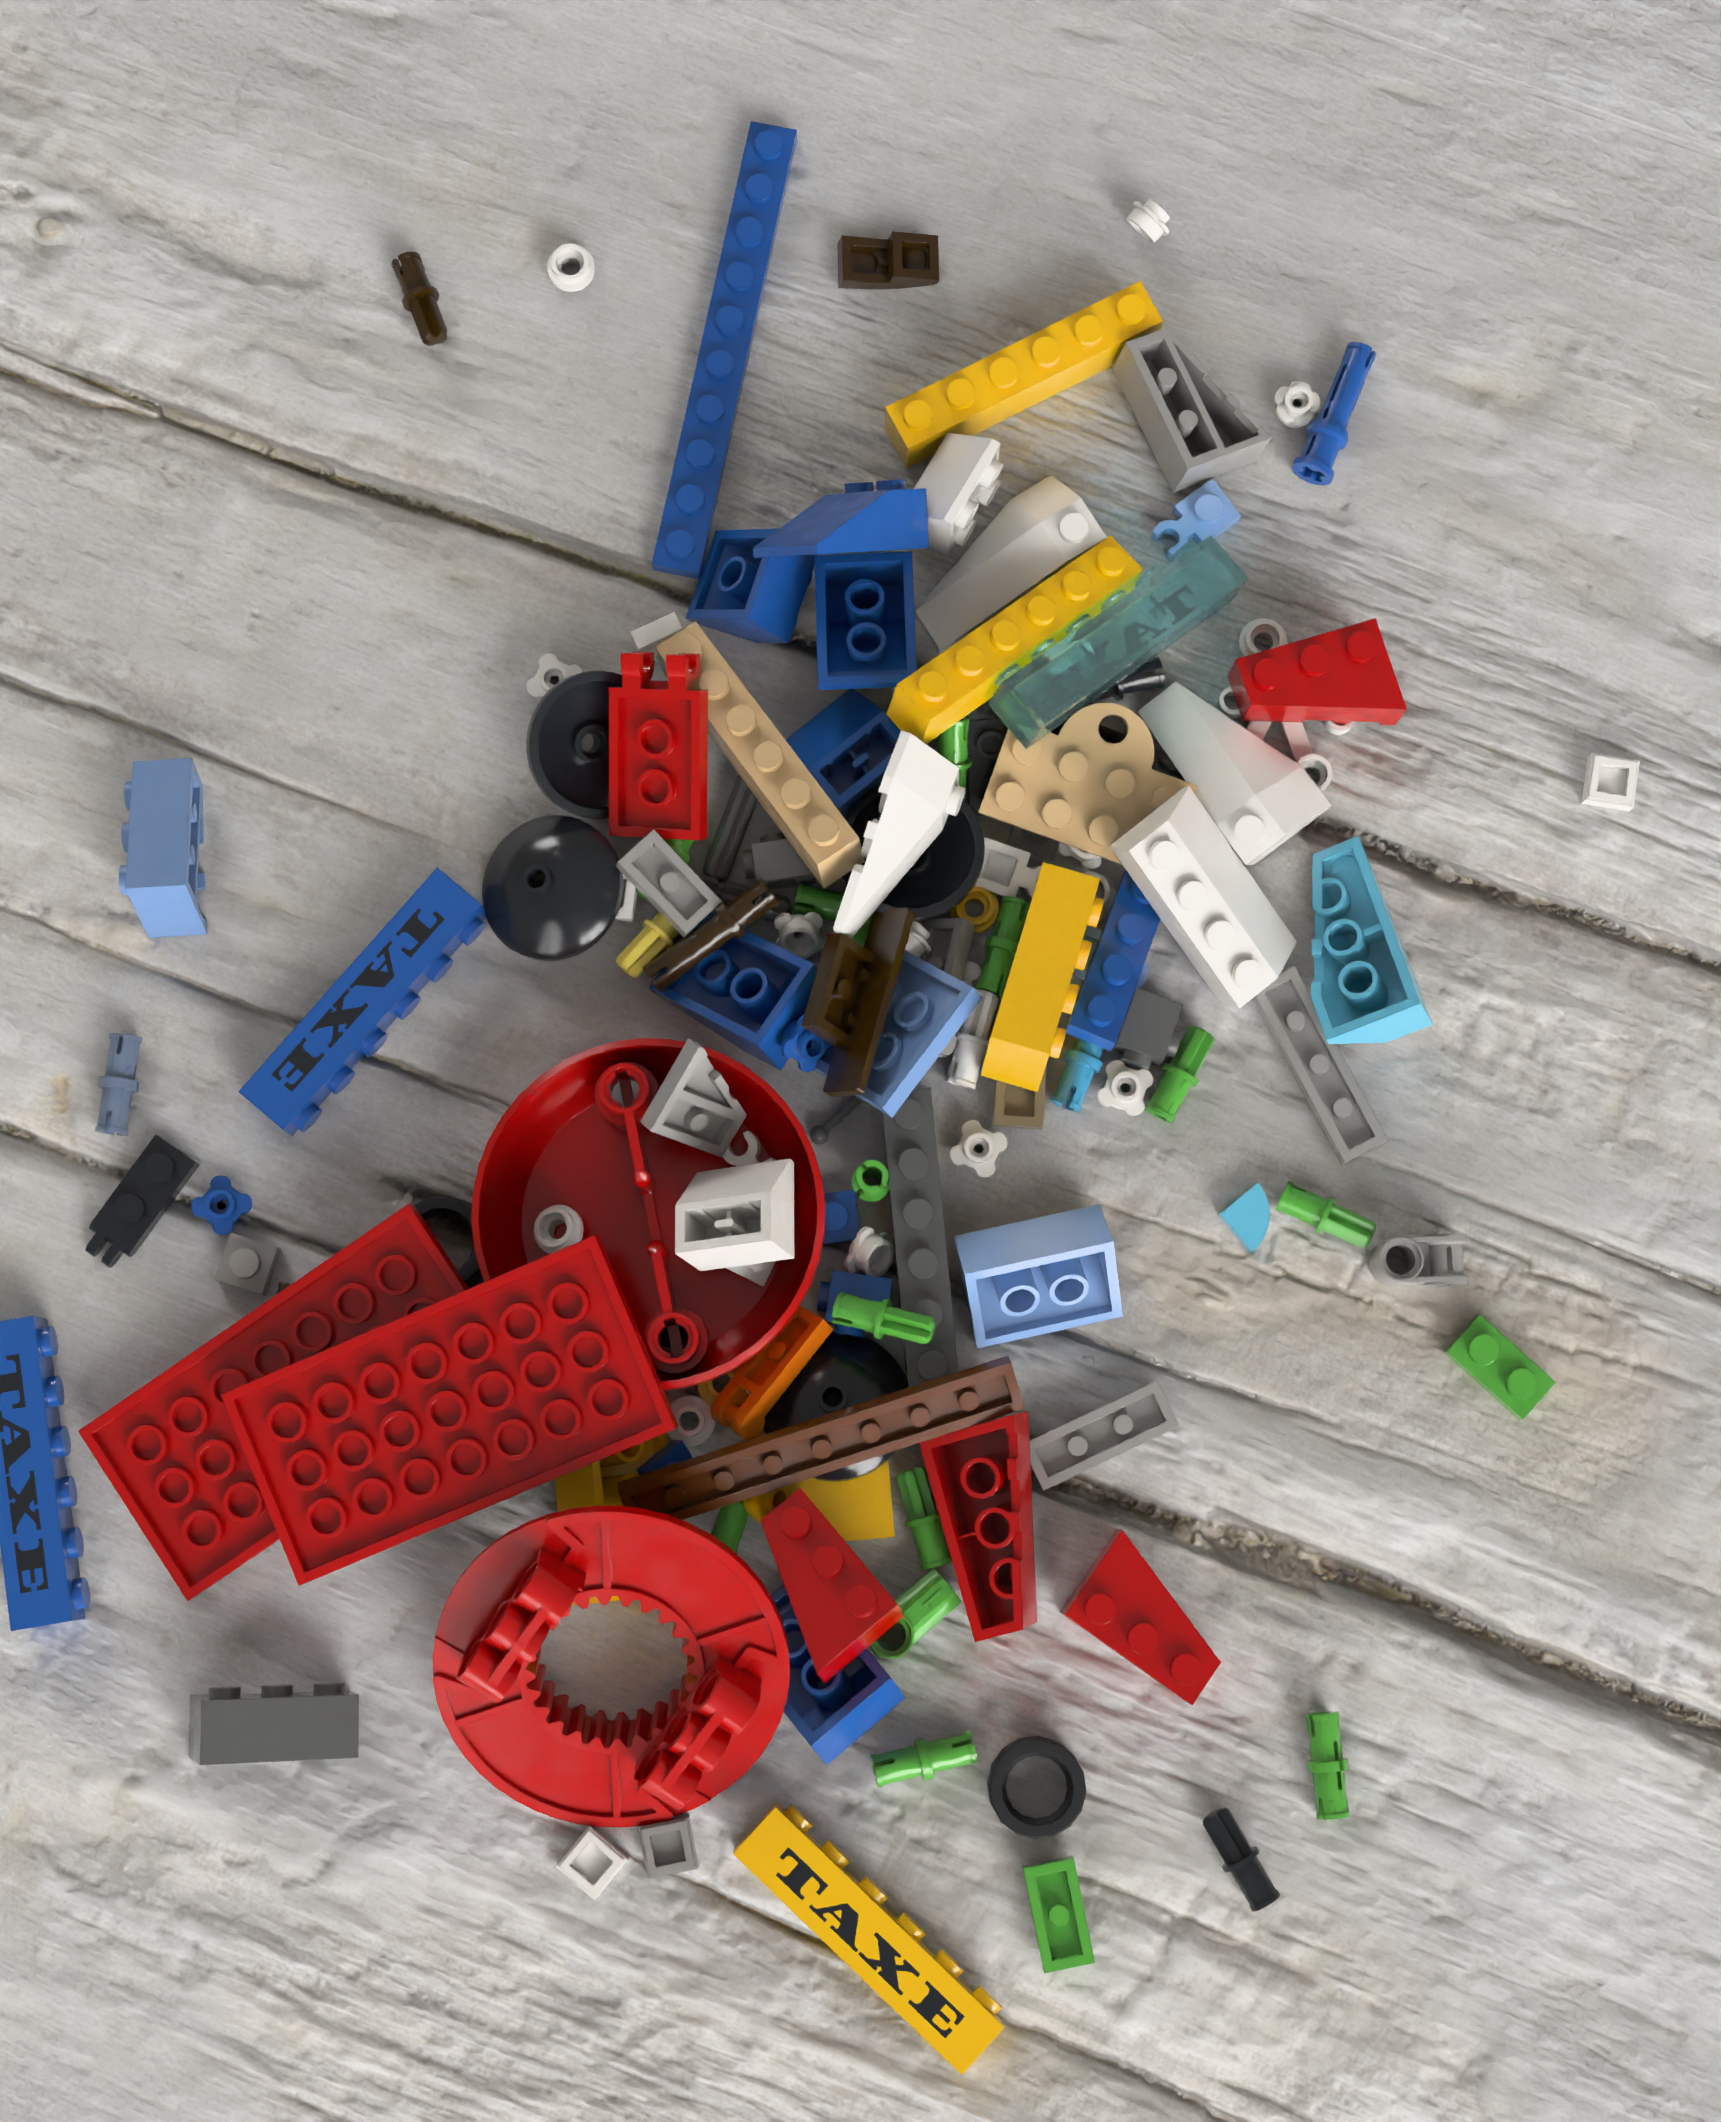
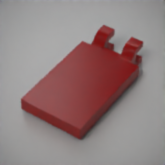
[609,652,708,840]

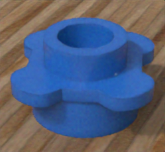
[781,1015,831,1072]
[192,1175,252,1235]

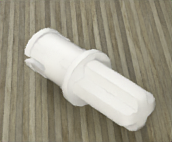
[944,989,998,1090]

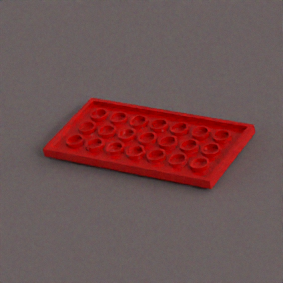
[78,1204,469,1601]
[221,1234,678,1586]

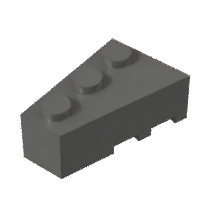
[189,1682,359,1765]

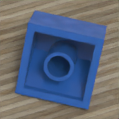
[686,528,815,643]

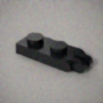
[85,1134,200,1268]

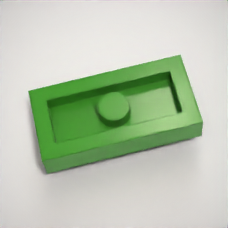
[1444,1314,1556,1420]
[1022,1856,1095,1973]

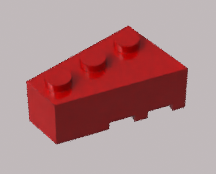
[1227,618,1407,725]
[760,1488,904,1683]
[1060,1529,1221,1705]

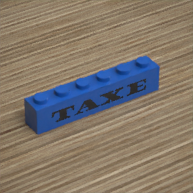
[238,867,486,1136]
[0,1316,90,1631]

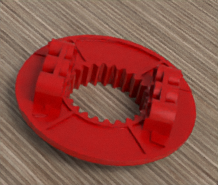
[433,1505,790,1827]

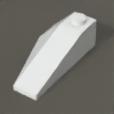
[915,475,1107,653]
[1137,681,1332,865]
[833,730,965,939]

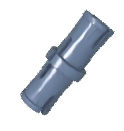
[95,1033,142,1136]

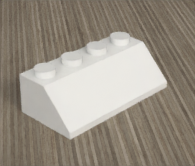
[1109,786,1297,1008]

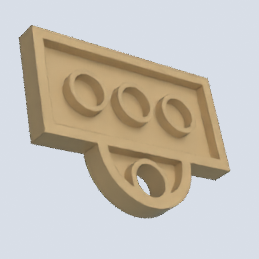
[978,703,1198,865]

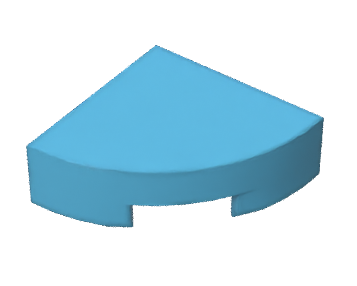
[1218,1183,1270,1253]

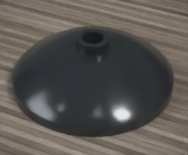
[526,671,622,819]
[842,786,985,921]
[482,815,623,961]
[763,1331,908,1482]

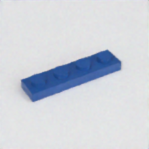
[1066,869,1160,1051]

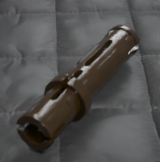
[643,878,780,992]

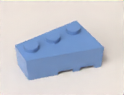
[119,758,207,938]

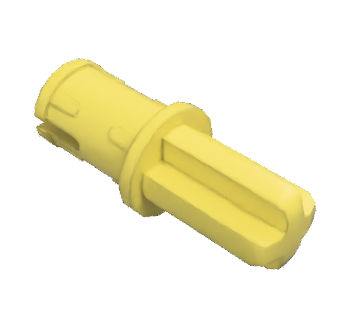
[616,912,679,978]

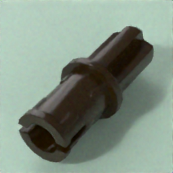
[391,251,447,346]

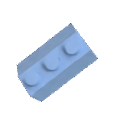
[953,1204,1123,1349]

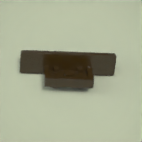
[801,908,915,1097]

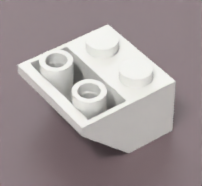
[914,433,1003,556]
[675,1159,794,1271]

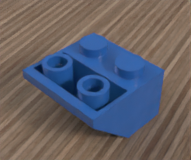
[786,689,901,817]

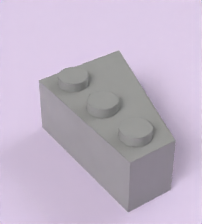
[1112,327,1272,493]

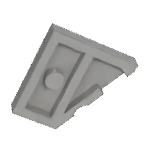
[640,1038,747,1157]

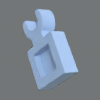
[1151,478,1242,561]

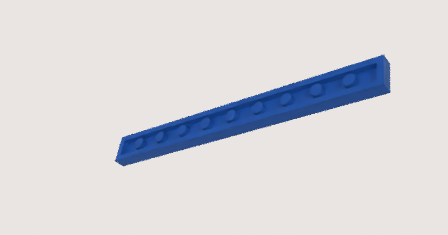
[652,121,797,579]

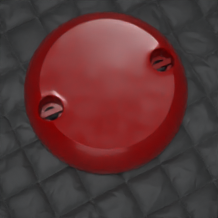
[471,1038,826,1391]

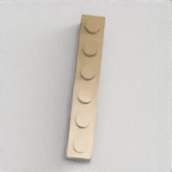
[655,621,865,888]

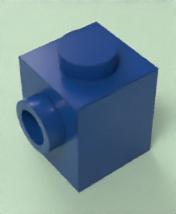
[817,1270,892,1338]

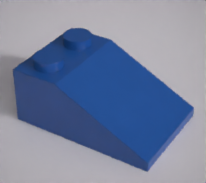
[753,479,929,558]
[814,551,917,690]
[649,913,818,1071]
[771,1584,905,1765]

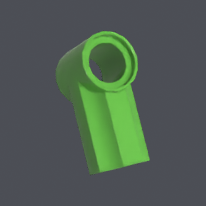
[869,1568,962,1659]

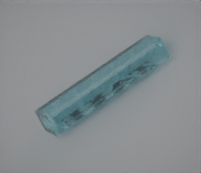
[988,535,1249,749]

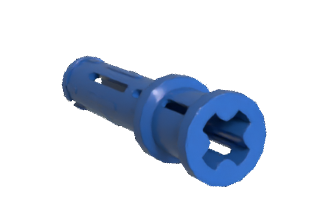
[1291,342,1376,486]

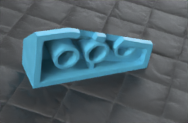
[1311,836,1433,1044]

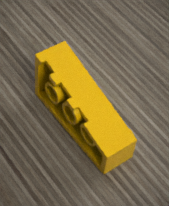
[980,862,1105,1092]

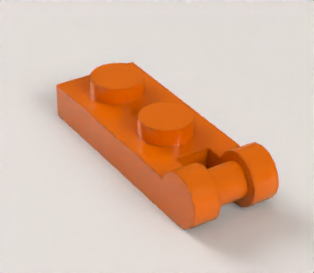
[710,1306,833,1440]

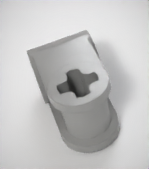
[1368,1234,1469,1287]

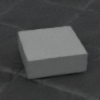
[638,1815,699,1879]

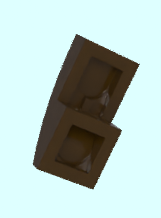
[837,231,939,289]

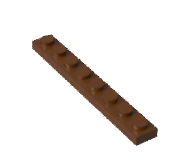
[617,1356,1025,1520]

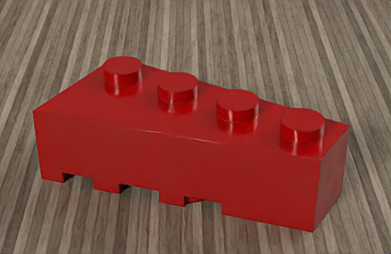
[919,1411,1037,1642]

